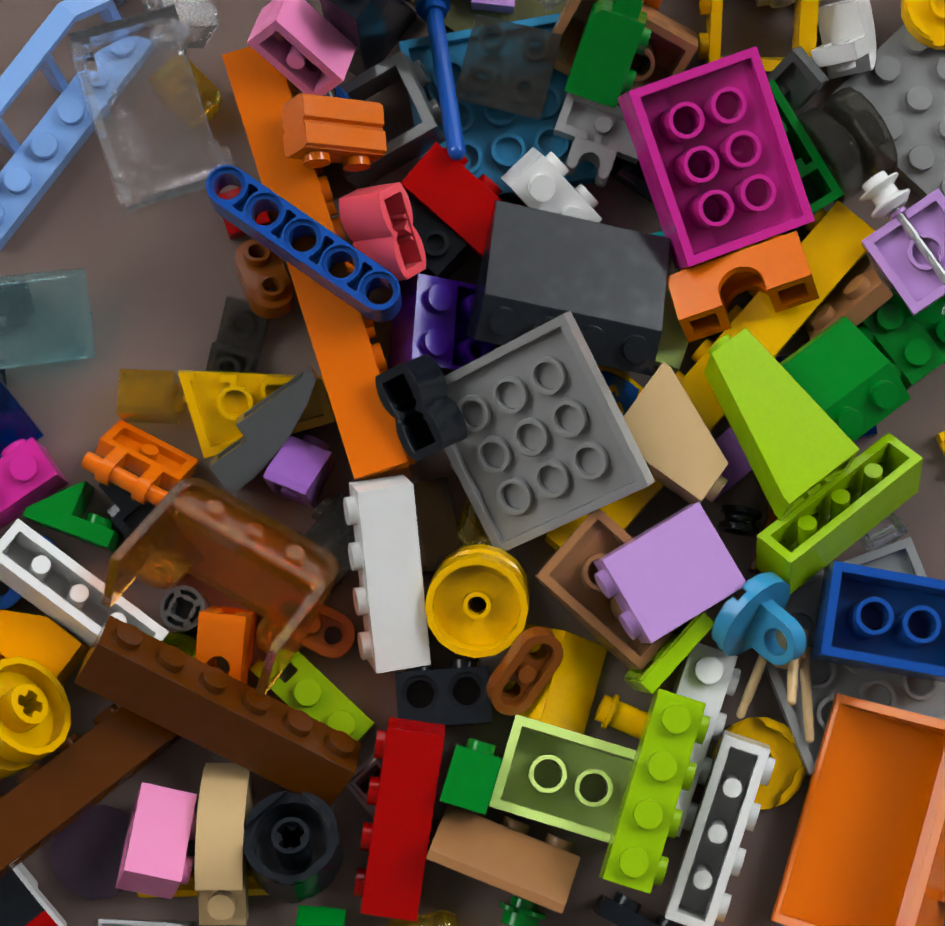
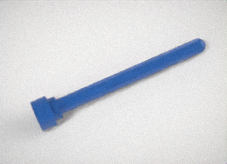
[414,0,466,161]

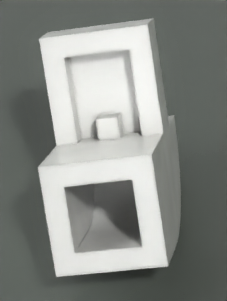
[811,0,877,79]

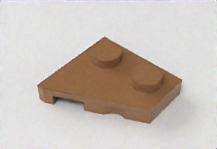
[805,254,893,340]

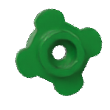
[499,895,546,926]

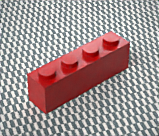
[401,142,518,259]
[353,717,445,922]

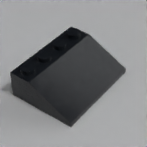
[466,200,670,376]

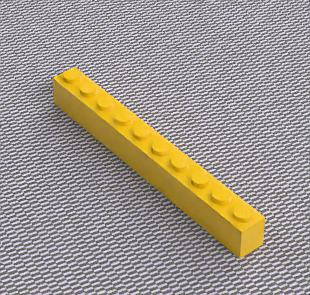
[545,201,875,551]

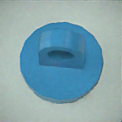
[712,571,806,665]

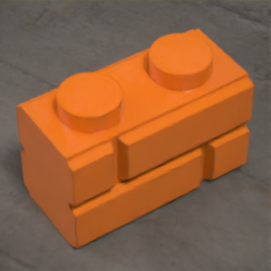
[281,93,387,172]

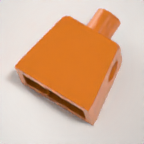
[195,605,258,685]

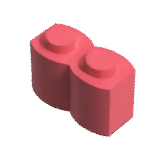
[339,182,426,281]

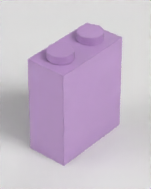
[593,502,746,643]

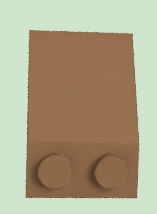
[535,508,678,670]

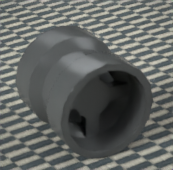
[159,585,211,635]

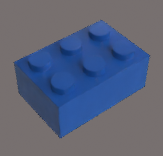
[811,561,945,683]

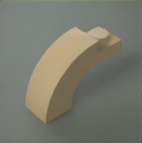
[194,763,253,925]

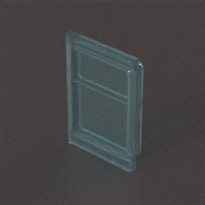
[0,268,96,370]

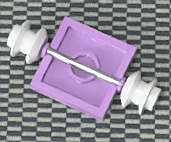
[859,170,945,317]

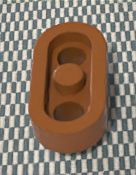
[235,239,294,319]
[268,591,356,659]
[487,627,563,716]

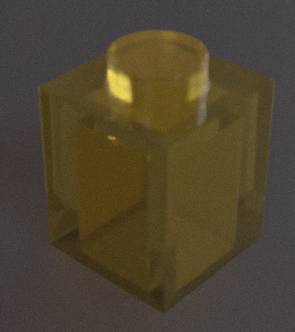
[116,369,187,424]

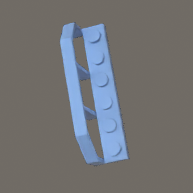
[0,0,158,251]

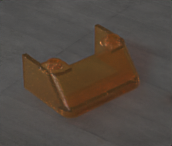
[102,478,339,697]

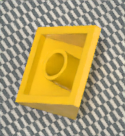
[495,623,607,735]

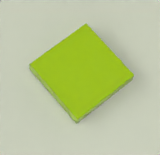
[624,612,714,694]

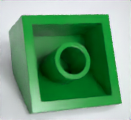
[780,316,911,442]

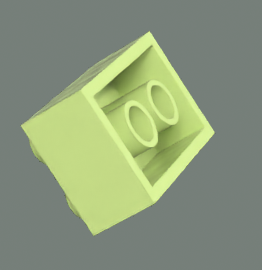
[489,714,636,843]

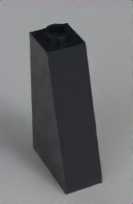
[320,0,417,76]

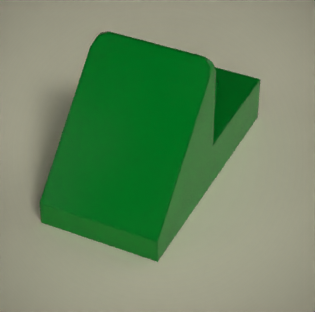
[23,481,123,554]

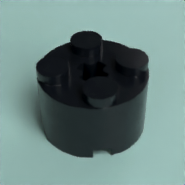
[243,791,343,904]

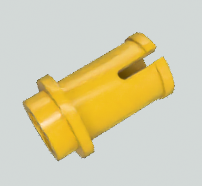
[594,694,648,740]

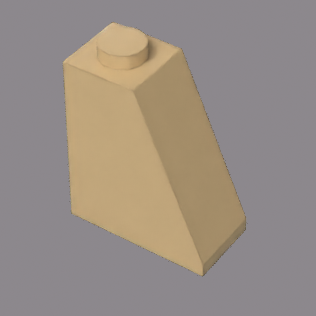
[623,362,729,504]

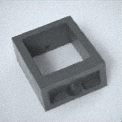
[338,50,446,188]

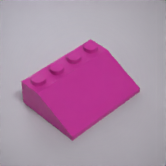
[618,46,815,269]

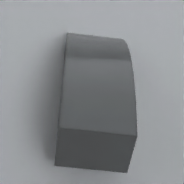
[209,365,317,496]

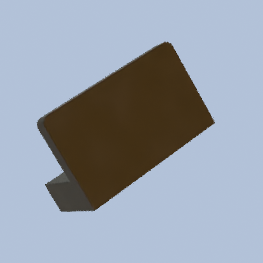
[408,477,460,575]

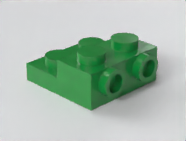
[857,288,945,390]

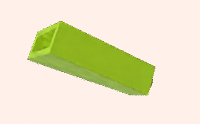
[704,328,860,521]

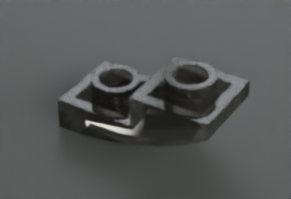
[206,296,270,373]

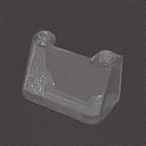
[68,4,234,217]

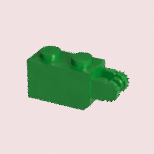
[564,0,652,108]

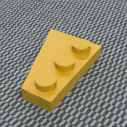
[178,370,335,459]

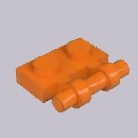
[81,419,199,509]

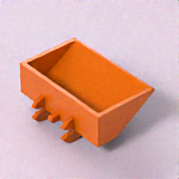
[770,693,945,926]

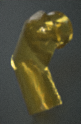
[457,496,492,546]

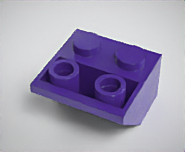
[388,273,494,376]

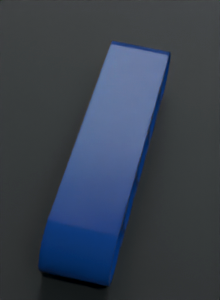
[206,165,402,322]

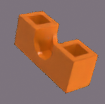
[667,231,819,343]

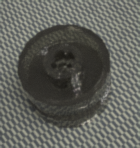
[796,87,898,203]

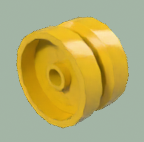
[425,544,530,658]
[0,656,71,779]

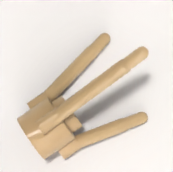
[736,629,814,743]

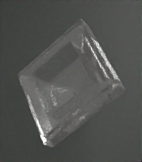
[858,512,908,551]

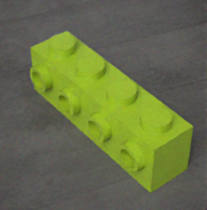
[756,432,923,595]
[599,689,710,894]

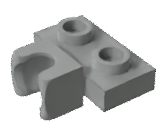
[553,92,638,188]

